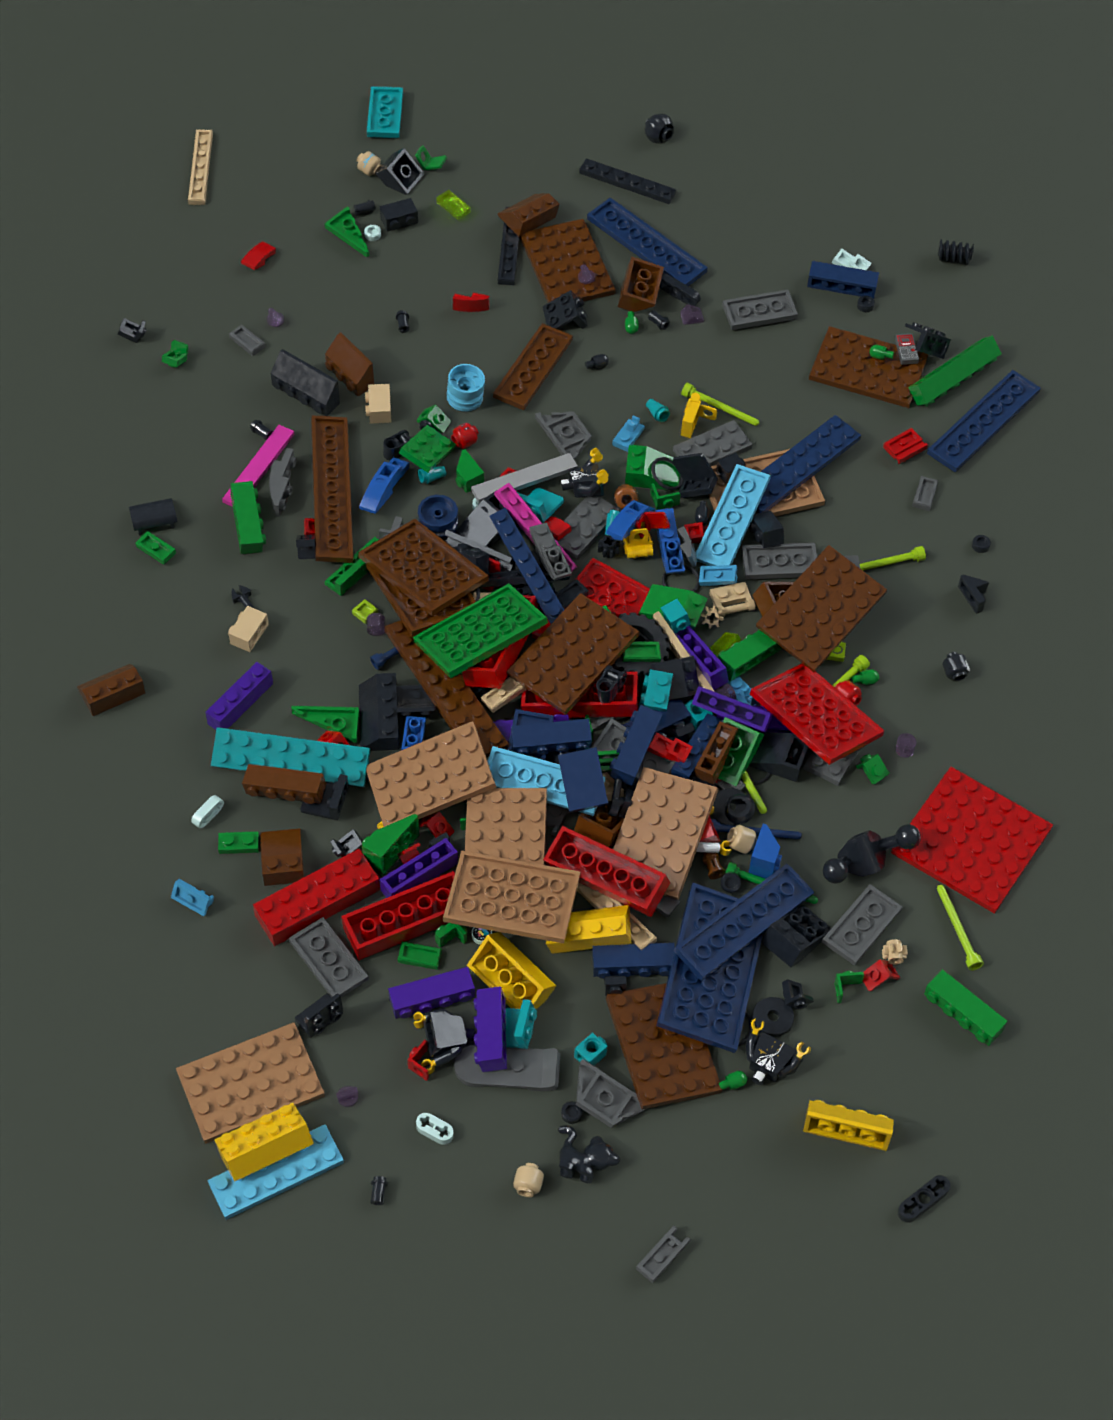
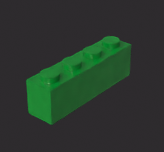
[230,481,266,554]
[717,630,783,682]
[924,969,1008,1046]

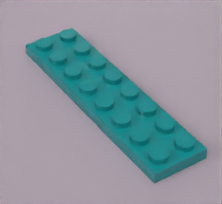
[211,727,370,787]

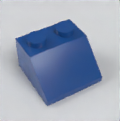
[749,824,782,879]

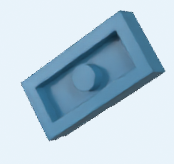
[612,415,645,452]
[699,565,738,586]
[722,677,760,706]
[171,879,214,916]

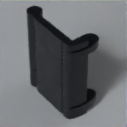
[129,498,178,535]

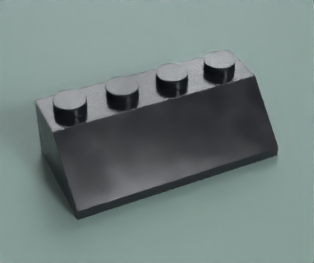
[270,349,340,416]
[359,673,399,751]

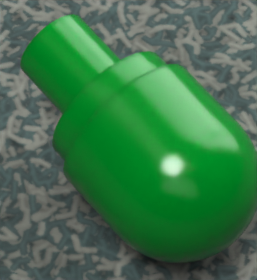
[625,311,639,334]
[869,345,894,360]
[852,669,879,685]
[718,1071,747,1090]

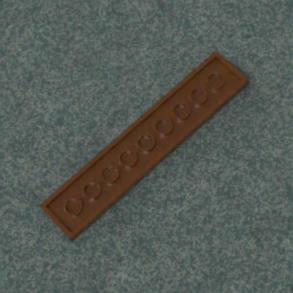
[311,415,353,563]
[384,620,509,758]

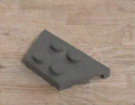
[535,412,591,460]
[576,1059,647,1128]

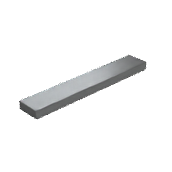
[471,453,578,504]

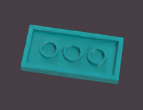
[367,87,403,138]

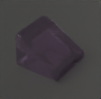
[680,304,704,325]

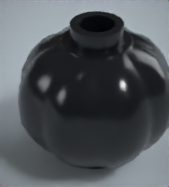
[645,113,674,143]

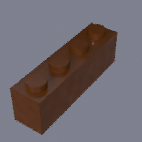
[242,764,327,804]

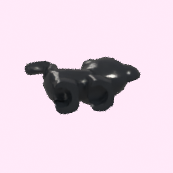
[558,1125,621,1184]

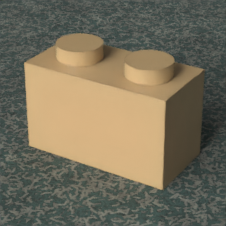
[365,384,391,423]
[228,606,269,652]

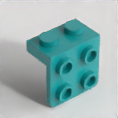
[517,488,564,523]
[639,669,673,712]
[506,999,537,1049]

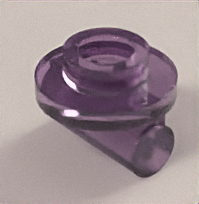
[578,264,595,284]
[267,308,284,327]
[336,1086,359,1107]

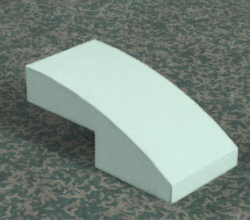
[832,248,871,270]

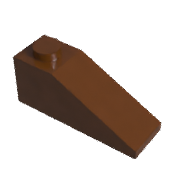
[695,721,738,785]

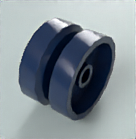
[418,495,458,541]

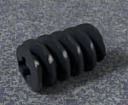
[938,239,974,264]

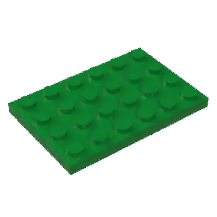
[413,583,548,678]

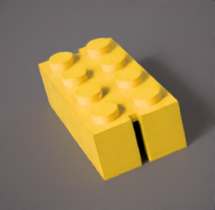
[214,1103,314,1182]

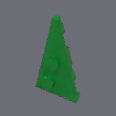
[325,206,369,258]
[291,706,359,743]

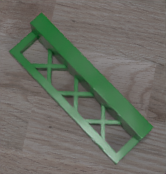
[324,537,379,596]

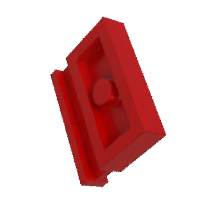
[883,428,928,464]

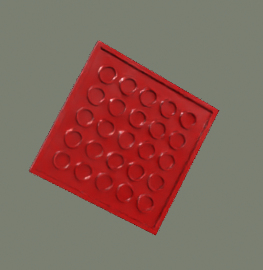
[891,767,1053,914]

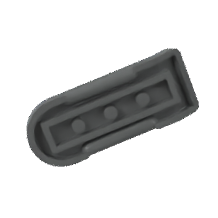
[454,1045,560,1091]

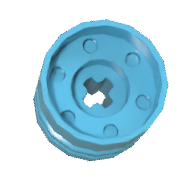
[447,364,485,411]

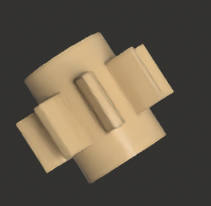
[701,604,724,629]
[882,939,908,965]

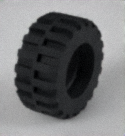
[612,613,670,685]

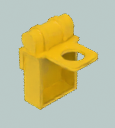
[680,393,717,438]
[623,522,653,559]

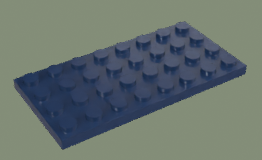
[656,883,763,1053]

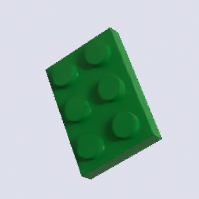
[399,425,456,473]

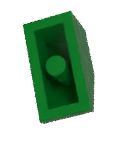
[455,449,484,493]

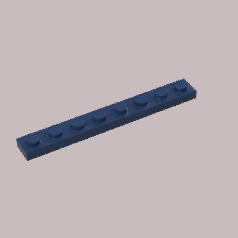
[489,507,564,625]

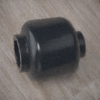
[942,652,970,681]

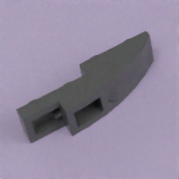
[269,448,297,517]
[529,522,572,580]

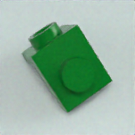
[161,340,189,367]
[856,753,890,784]
[435,923,468,948]

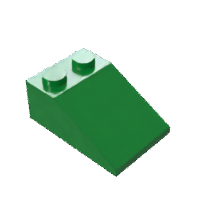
[625,445,680,491]
[639,584,708,630]
[718,717,764,787]
[362,814,419,877]

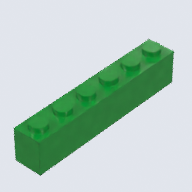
[908,335,1002,406]

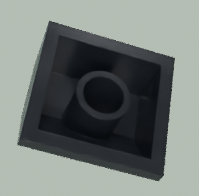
[376,148,425,195]
[651,656,699,700]

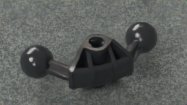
[823,824,921,884]

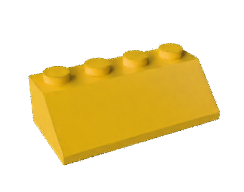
[546,905,631,954]
[467,932,556,1009]
[803,1100,894,1151]

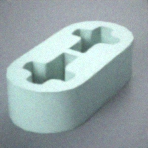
[191,795,224,828]
[416,1113,453,1145]

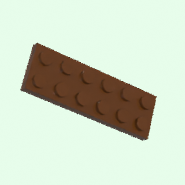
[493,323,573,410]

